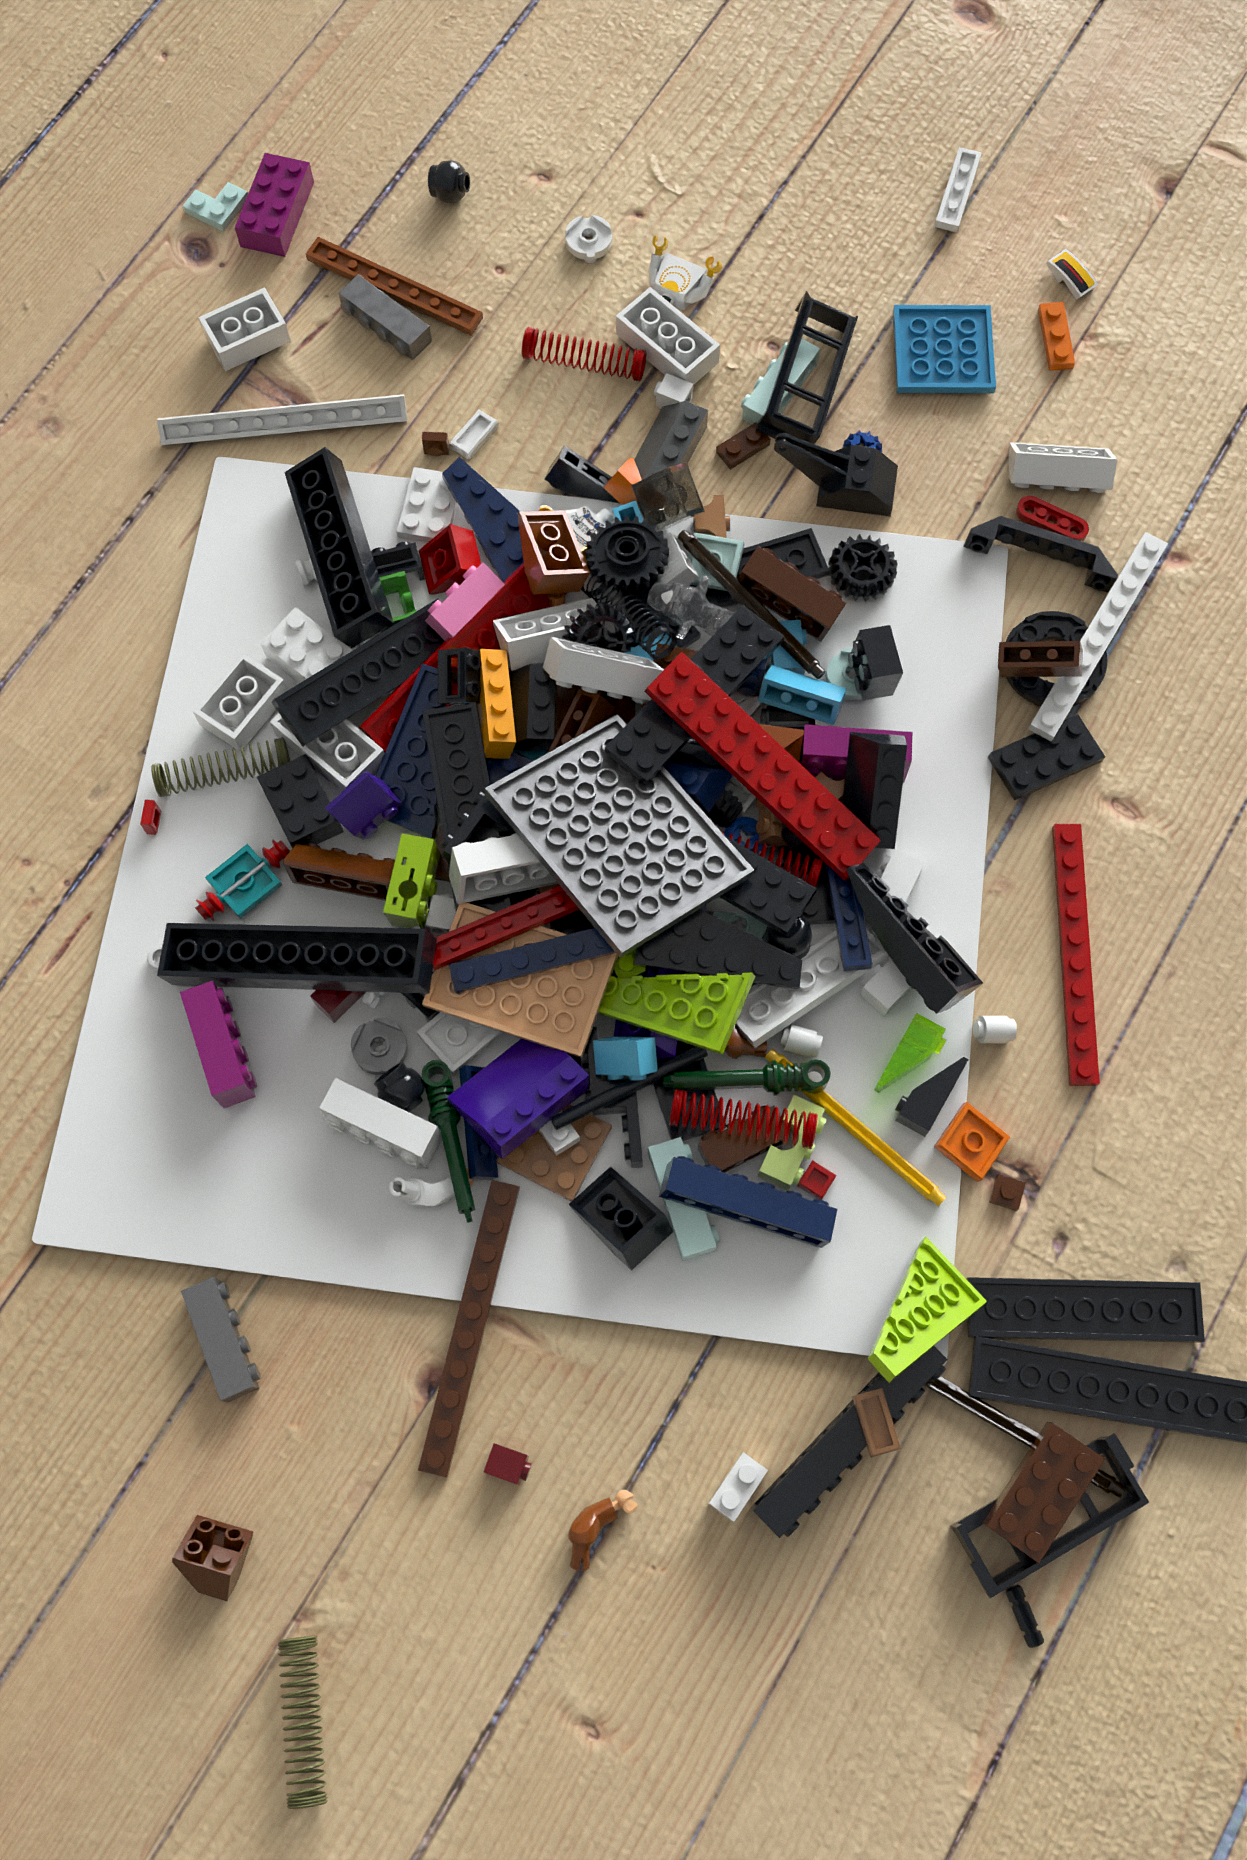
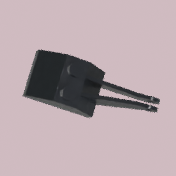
[774,433,898,517]

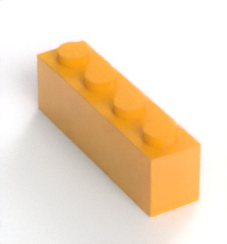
[478,649,516,759]

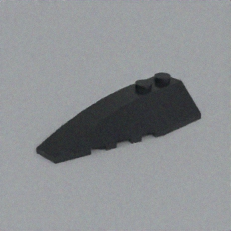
[846,863,983,1014]

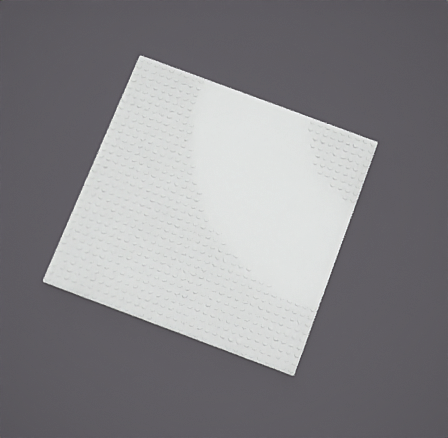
[32,457,1008,1365]

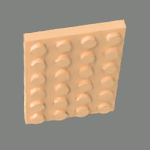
[422,903,618,1058]

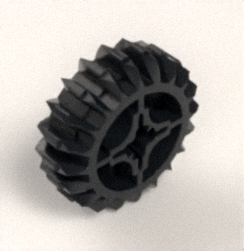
[828,534,898,602]
[562,602,633,653]

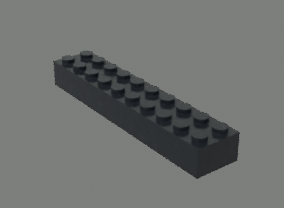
[157,923,437,994]

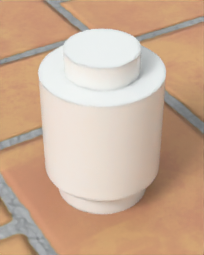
[973,1016,1017,1044]
[780,1024,823,1058]

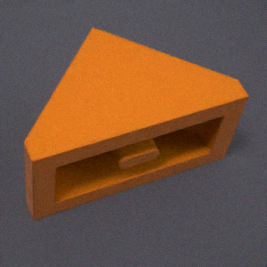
[603,458,648,507]

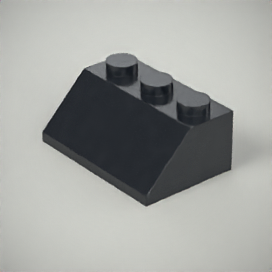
[509,664,557,751]

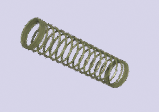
[151,737,290,797]
[278,1635,328,1809]

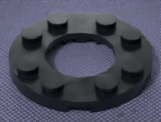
[1006,611,1108,706]

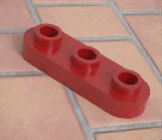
[1016,496,1089,542]

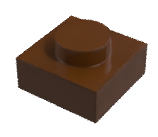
[422,432,450,456]
[989,1174,1026,1211]

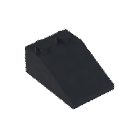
[569,1166,674,1271]

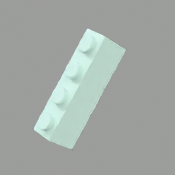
[741,339,820,425]
[648,1137,720,1261]

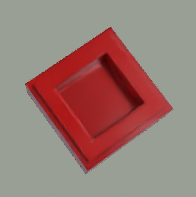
[140,799,161,835]
[797,1160,837,1200]

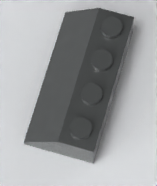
[634,401,708,505]

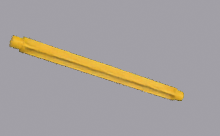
[765,1049,946,1207]

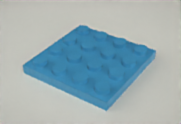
[893,305,996,393]

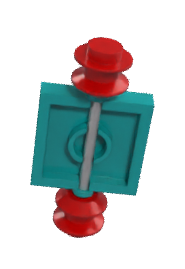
[195,840,290,921]

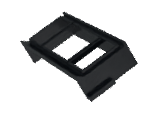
[756,291,858,444]
[950,1433,1149,1598]

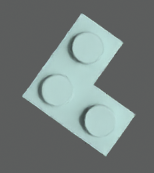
[182,182,248,231]

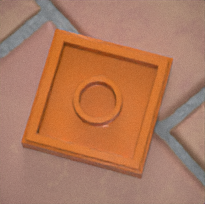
[934,1102,1010,1182]

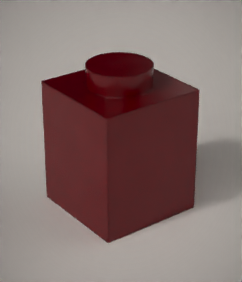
[484,1443,532,1485]

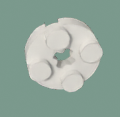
[565,215,613,263]

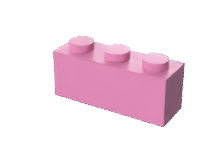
[425,563,505,641]

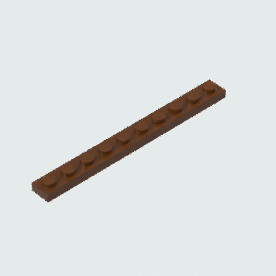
[418,1180,520,1477]

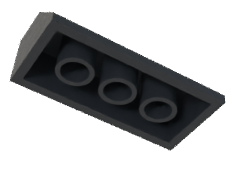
[842,732,907,849]

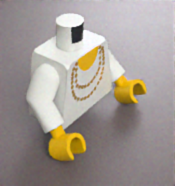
[648,235,722,310]

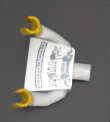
[538,505,614,563]

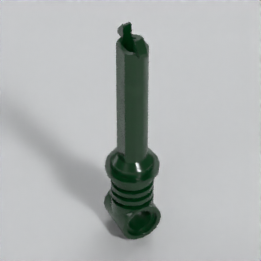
[663,1059,831,1096]
[422,1060,475,1223]

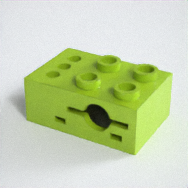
[383,833,441,929]

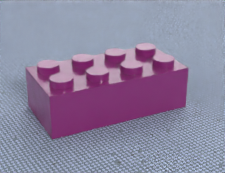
[235,153,314,257]
[799,725,913,783]
[180,981,257,1108]

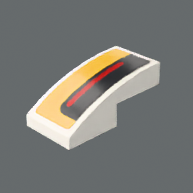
[1046,249,1098,300]

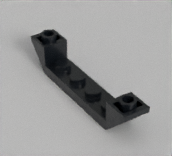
[963,516,1118,593]

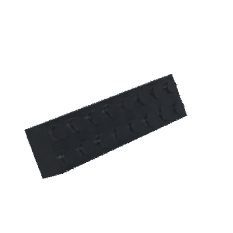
[284,447,394,648]
[750,1346,948,1538]

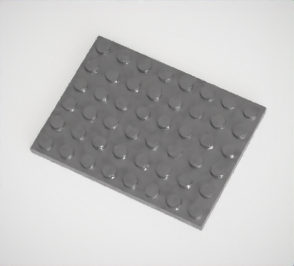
[484,714,754,958]

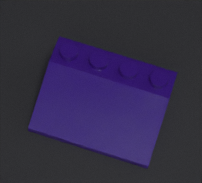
[447,1039,589,1159]

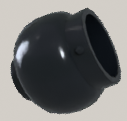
[428,160,470,203]
[765,915,812,959]
[374,1062,425,1112]

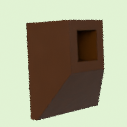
[172,1515,253,1601]

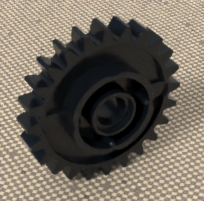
[585,515,669,592]

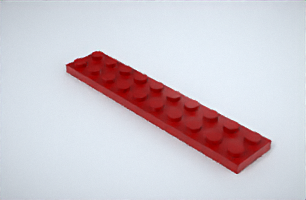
[359,563,567,753]
[644,652,881,881]

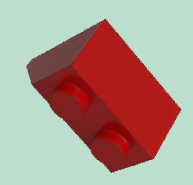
[419,524,481,595]

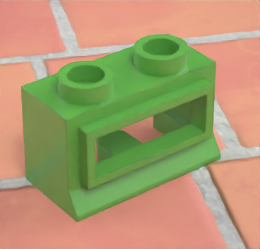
[379,571,416,628]

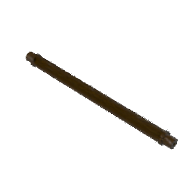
[678,530,826,679]
[924,1376,1126,1498]

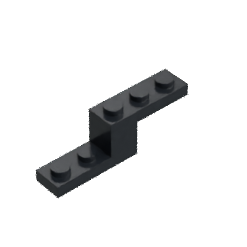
[441,791,515,863]
[583,1026,643,1168]

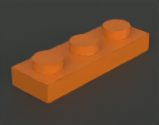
[1038,302,1075,371]

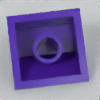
[325,771,403,840]

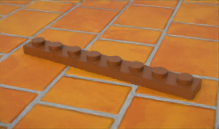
[306,237,483,336]

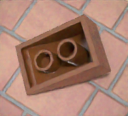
[518,510,590,594]

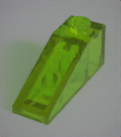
[874,1013,946,1093]

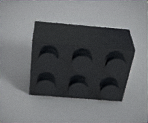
[257,754,344,848]

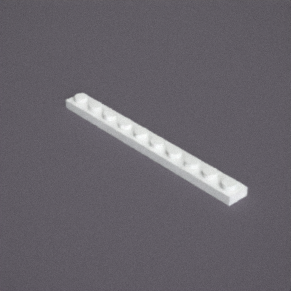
[157,394,407,445]
[1028,532,1168,742]

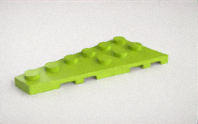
[598,973,755,1055]
[868,1236,987,1383]

